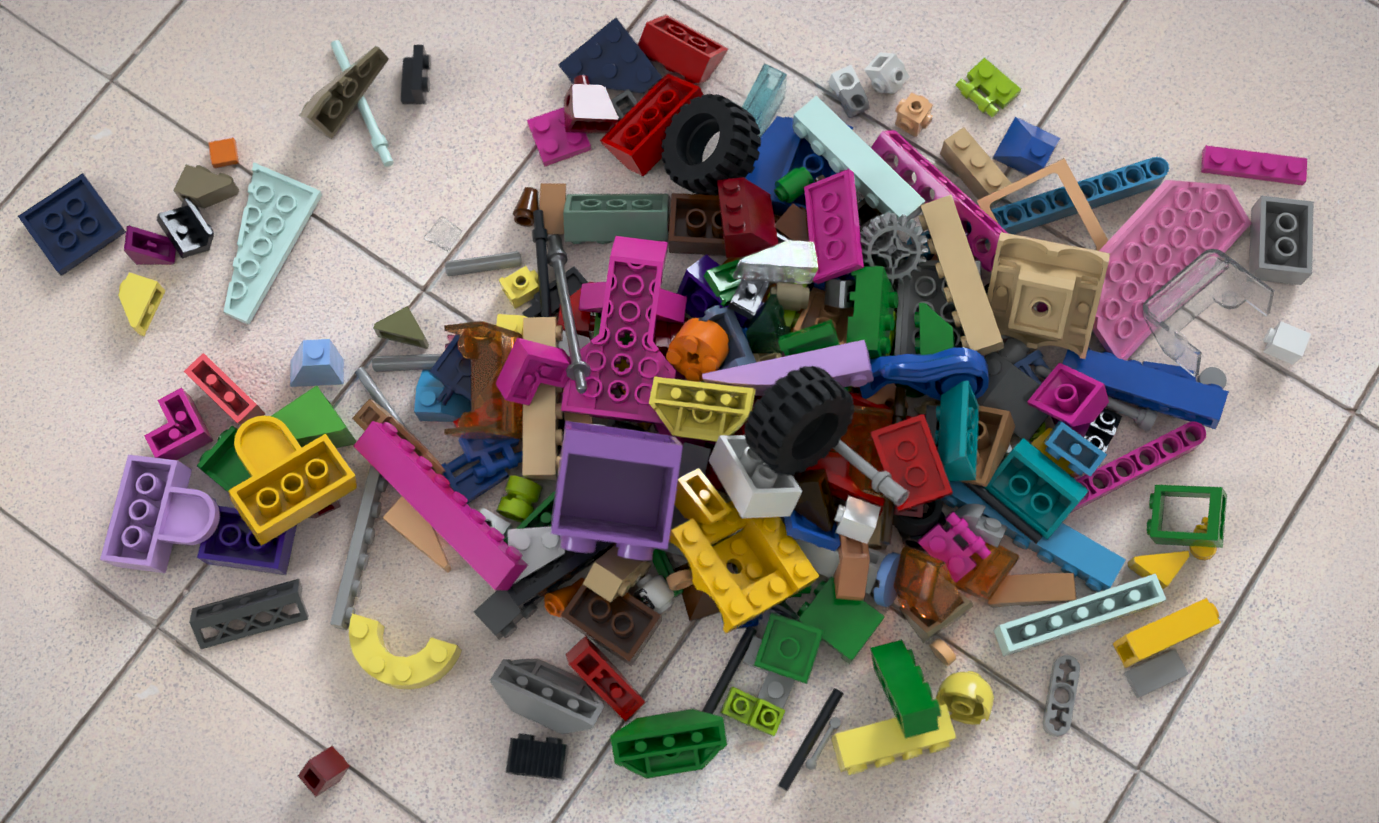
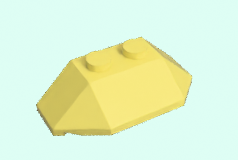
[649,377,756,442]

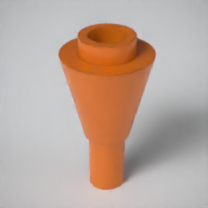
[544,578,585,617]

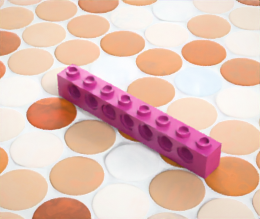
[871,130,1009,273]

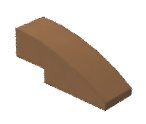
[985,573,1077,608]

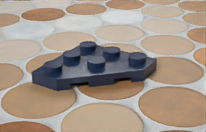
[558,17,663,93]

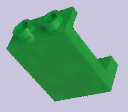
[778,319,850,391]
[197,426,251,492]
[797,576,885,664]

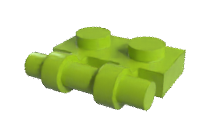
[955,57,1021,118]

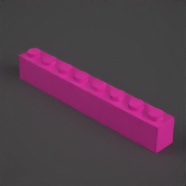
[353,421,528,591]

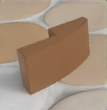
[540,183,566,235]

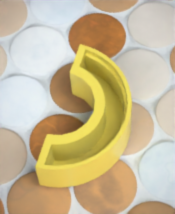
[349,613,462,690]

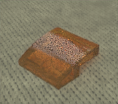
[945,543,1020,601]

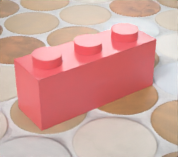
[184,353,265,426]

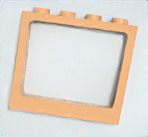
[977,158,1108,251]

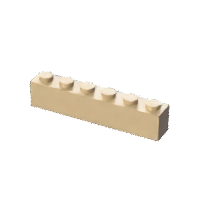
[918,195,1004,355]
[523,317,563,480]

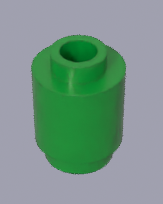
[774,166,814,204]

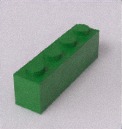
[870,640,941,738]

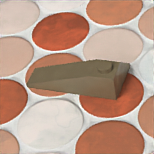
[299,46,389,139]

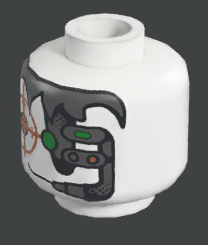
[634,574,674,614]

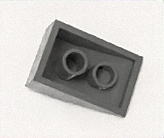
[976,352,1049,442]

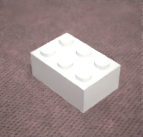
[709,435,802,518]

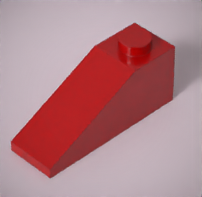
[565,636,646,721]

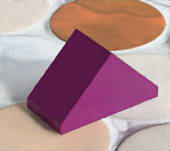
[124,225,176,265]

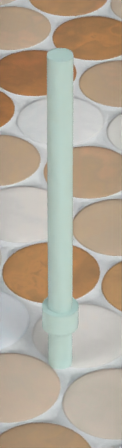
[331,40,394,167]

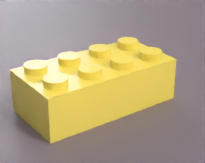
[831,704,956,775]

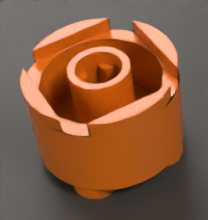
[666,318,730,382]

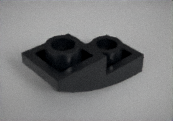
[1084,408,1122,467]

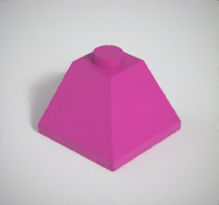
[1027,363,1109,427]

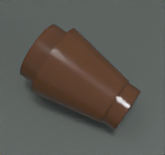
[513,187,538,227]

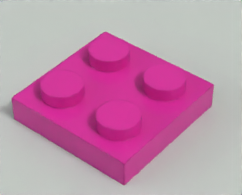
[527,107,591,167]

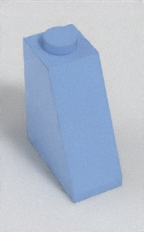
[290,339,344,387]

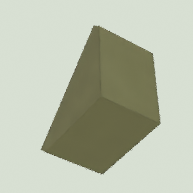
[373,306,429,349]

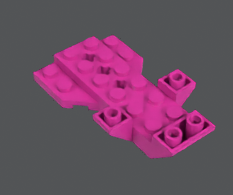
[561,236,687,425]

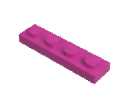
[1201,145,1307,186]

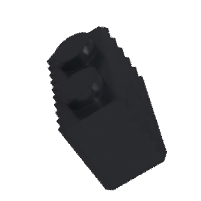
[506,734,569,781]

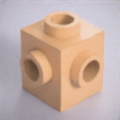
[895,92,933,137]

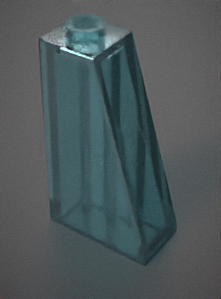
[742,63,787,137]

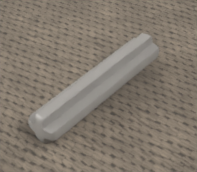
[445,251,522,276]
[372,353,442,372]

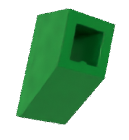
[914,303,955,355]

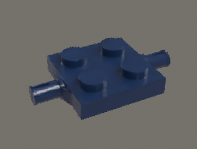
[429,327,504,406]

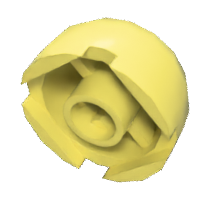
[936,671,994,725]

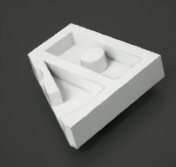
[507,527,565,584]

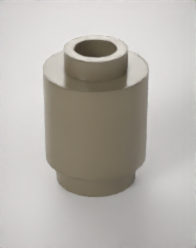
[769,282,809,311]

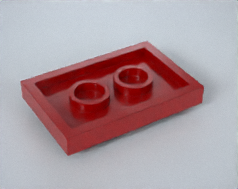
[870,414,953,512]

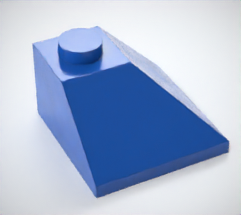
[993,117,1061,176]

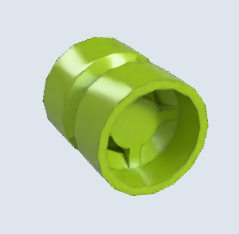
[496,475,543,523]

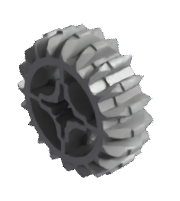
[860,213,929,285]

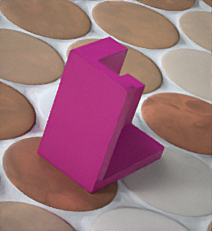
[496,338,572,405]

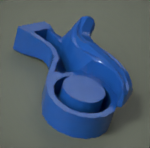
[860,348,989,401]

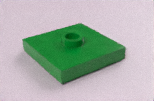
[754,612,825,684]

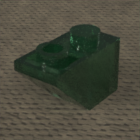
[746,294,791,354]

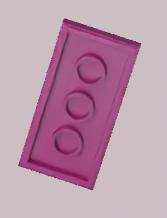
[804,169,864,284]

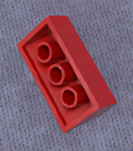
[600,73,704,177]

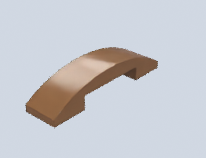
[352,399,445,475]

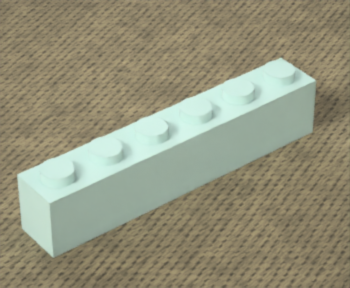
[792,96,925,231]
[994,574,1166,657]

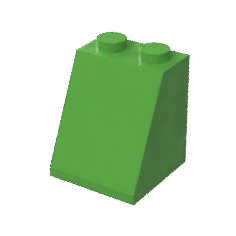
[271,385,357,448]

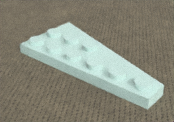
[223,162,322,325]

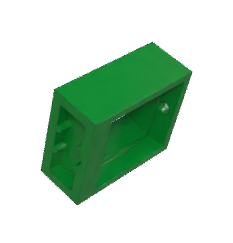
[1147,485,1227,548]

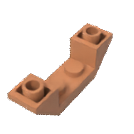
[834,504,870,601]

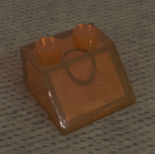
[893,546,963,623]

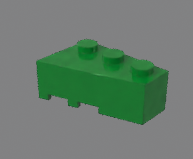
[846,266,899,359]

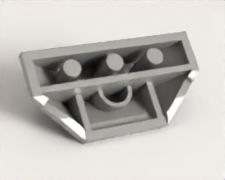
[490,659,604,734]

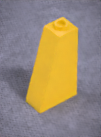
[1112,598,1221,668]

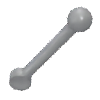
[806,717,841,770]

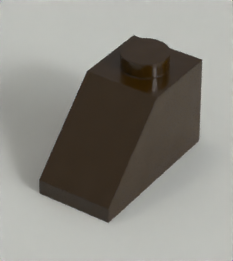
[792,469,836,532]

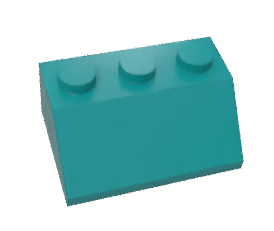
[935,381,979,481]
[983,438,1089,540]

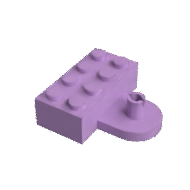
[100,455,220,573]

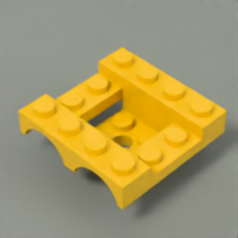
[669,501,820,634]

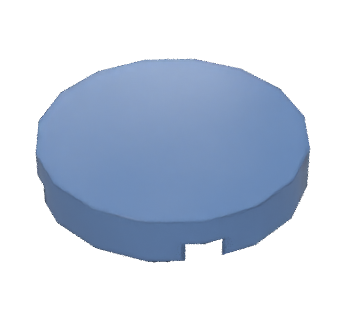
[874,552,905,607]

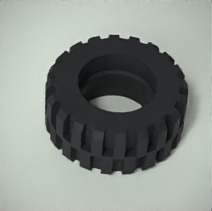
[661,94,761,195]
[745,366,854,476]

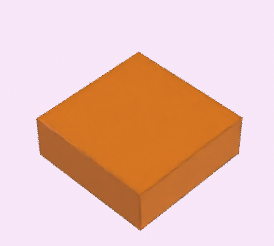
[209,137,239,168]

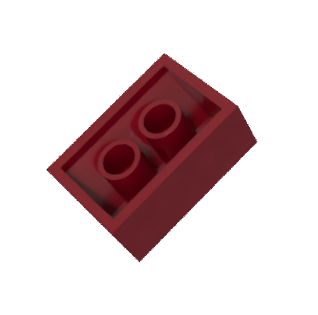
[717,177,779,258]

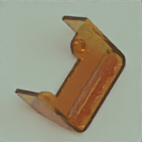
[444,321,523,439]

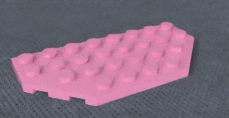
[1092,180,1252,360]

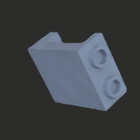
[698,306,756,383]

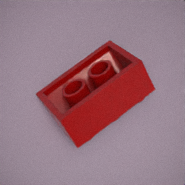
[638,14,728,84]

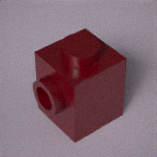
[298,746,350,797]

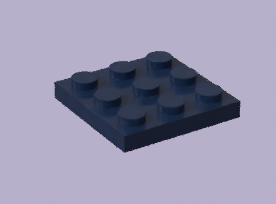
[18,173,126,276]

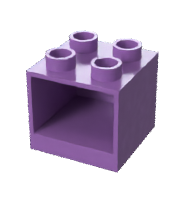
[551,421,683,560]

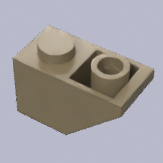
[173,164,239,209]

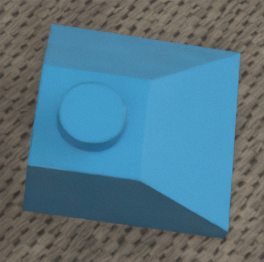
[414,369,473,422]

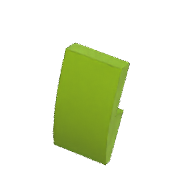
[720,687,786,736]

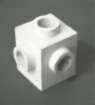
[864,53,910,94]

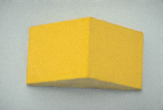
[1127,551,1190,590]

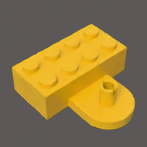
[228,416,357,546]

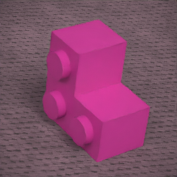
[144,387,214,460]

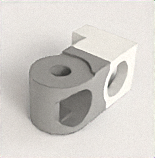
[828,64,869,118]

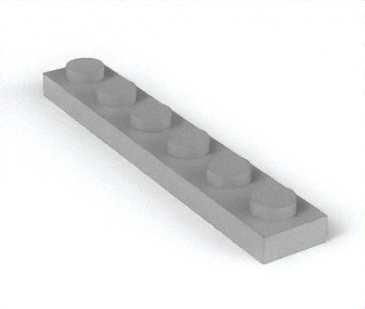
[330,466,388,630]

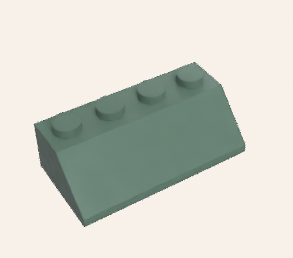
[563,193,668,244]

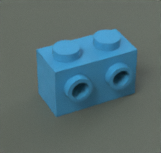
[1043,420,1107,477]

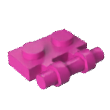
[918,512,991,583]

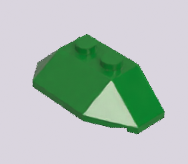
[610,709,727,779]

